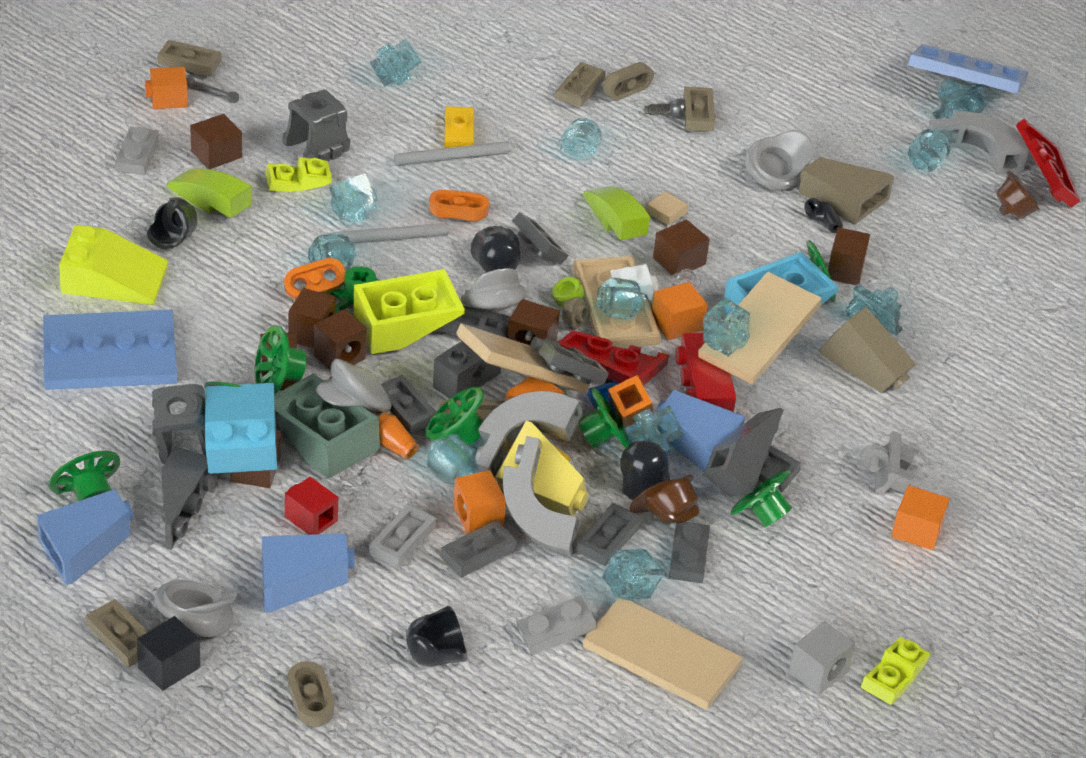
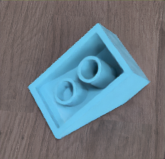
[722,252,839,315]
[205,383,277,474]

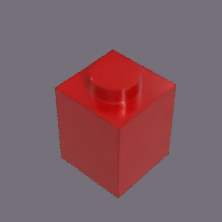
[285,476,339,535]

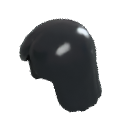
[147,197,197,250]
[470,226,521,273]
[620,441,670,500]
[406,606,468,666]

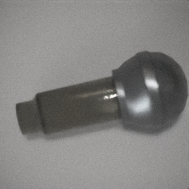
[644,99,685,119]

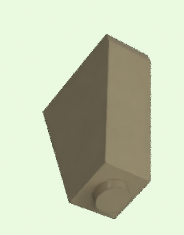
[799,157,894,225]
[818,307,916,393]

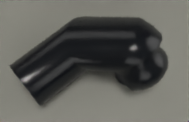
[804,198,843,233]

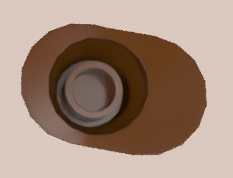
[996,170,1040,219]
[629,474,699,525]

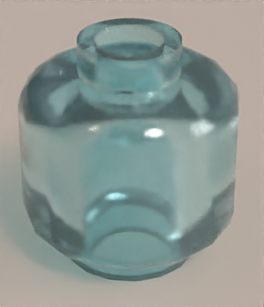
[562,118,602,160]
[907,129,951,172]
[308,233,356,275]
[596,277,645,320]
[426,434,476,484]

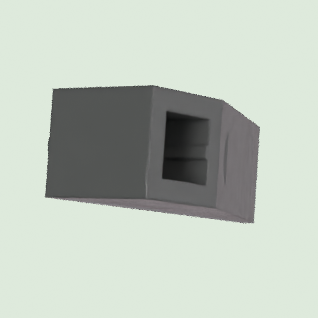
[703,408,784,497]
[161,447,217,550]

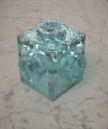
[370,39,421,86]
[329,174,377,223]
[703,297,750,357]
[624,405,685,452]
[601,549,666,600]

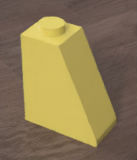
[496,421,588,516]

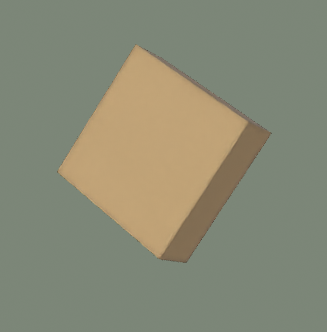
[646,191,688,225]

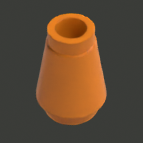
[378,413,419,460]

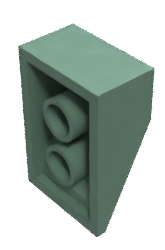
[274,373,380,478]

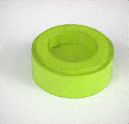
[552,277,585,307]

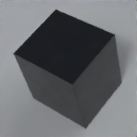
[136,616,200,691]

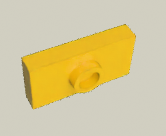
[444,106,474,148]

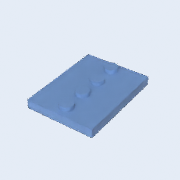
[908,44,1028,94]
[43,310,177,390]

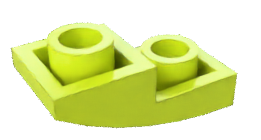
[265,157,332,192]
[861,637,931,705]

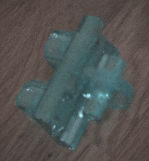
[932,79,987,119]
[846,284,903,335]

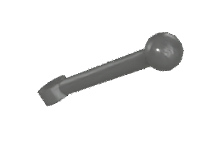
[186,76,239,103]

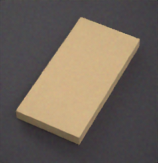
[572,256,661,348]
[698,272,822,385]
[456,323,591,393]
[583,596,743,710]

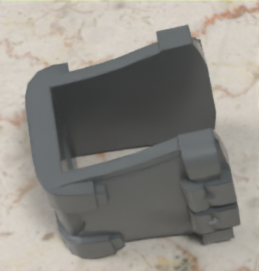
[283,89,351,162]
[152,384,206,464]

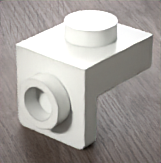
[611,264,659,306]

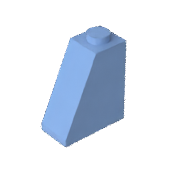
[655,390,745,472]
[37,489,134,585]
[262,533,355,612]

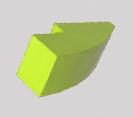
[167,168,252,218]
[583,186,650,241]

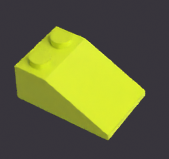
[59,225,168,305]
[353,269,465,354]

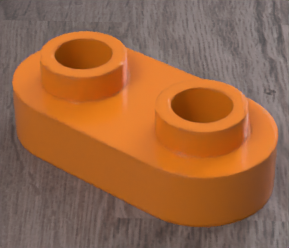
[429,189,489,222]
[284,258,346,300]

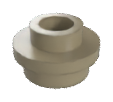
[562,297,589,329]

